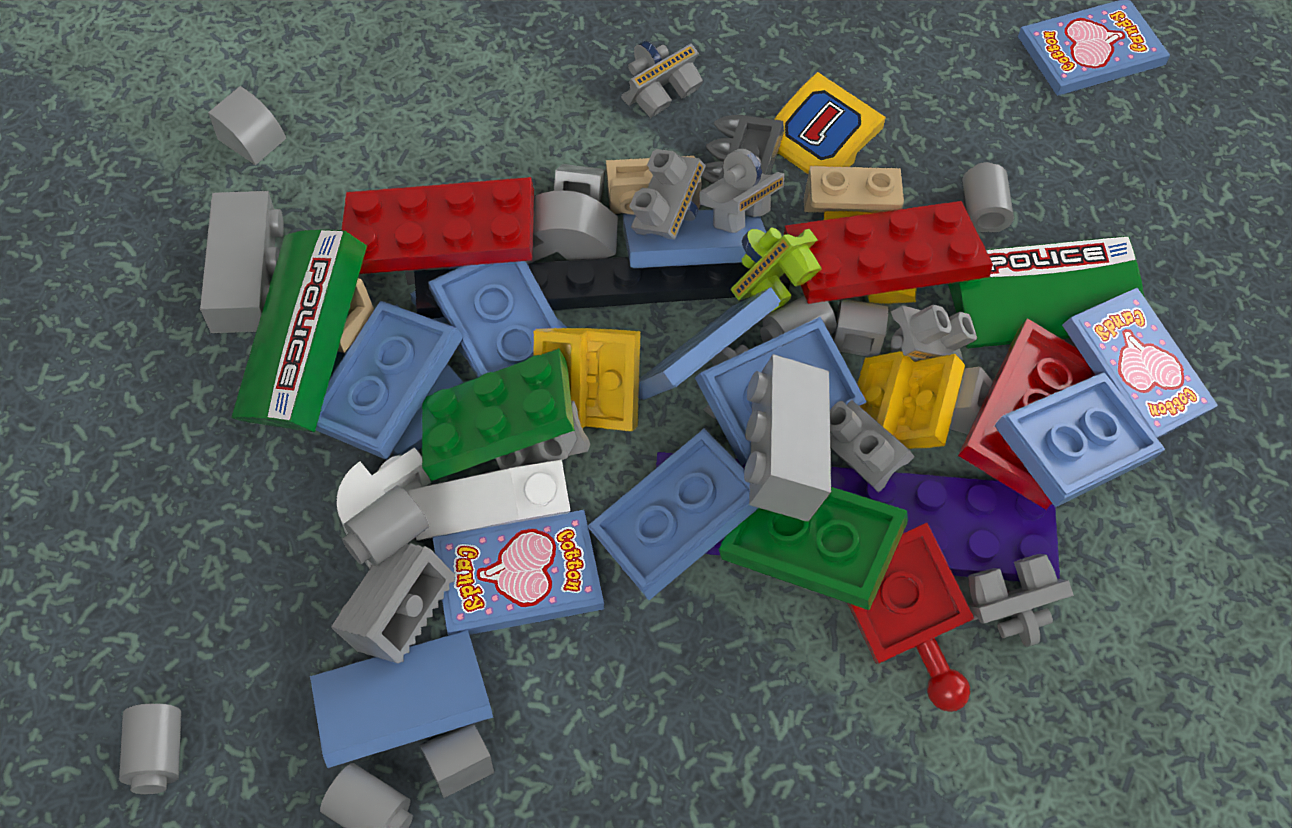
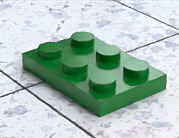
[422,348,575,481]
[719,487,908,610]

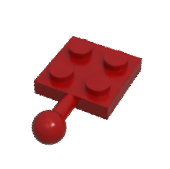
[847,523,975,712]

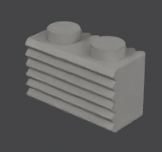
[331,543,455,663]

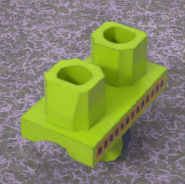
[730,227,821,312]

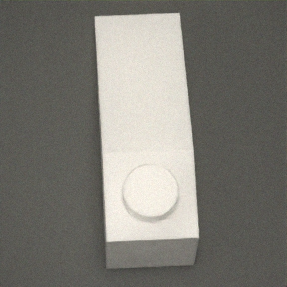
[409,459,570,541]

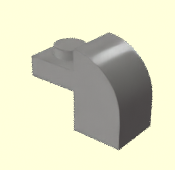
[525,191,618,264]

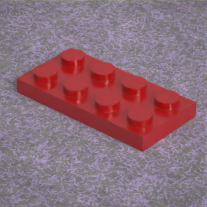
[341,177,534,274]
[784,201,993,304]
[958,318,1095,510]

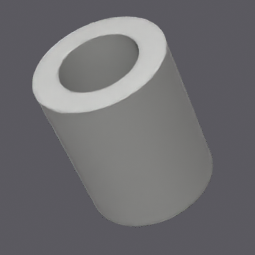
[962,162,1014,232]
[760,295,837,343]
[342,485,429,567]
[119,704,181,794]
[320,763,413,828]

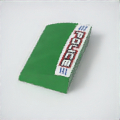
[231,230,367,432]
[948,236,1144,349]

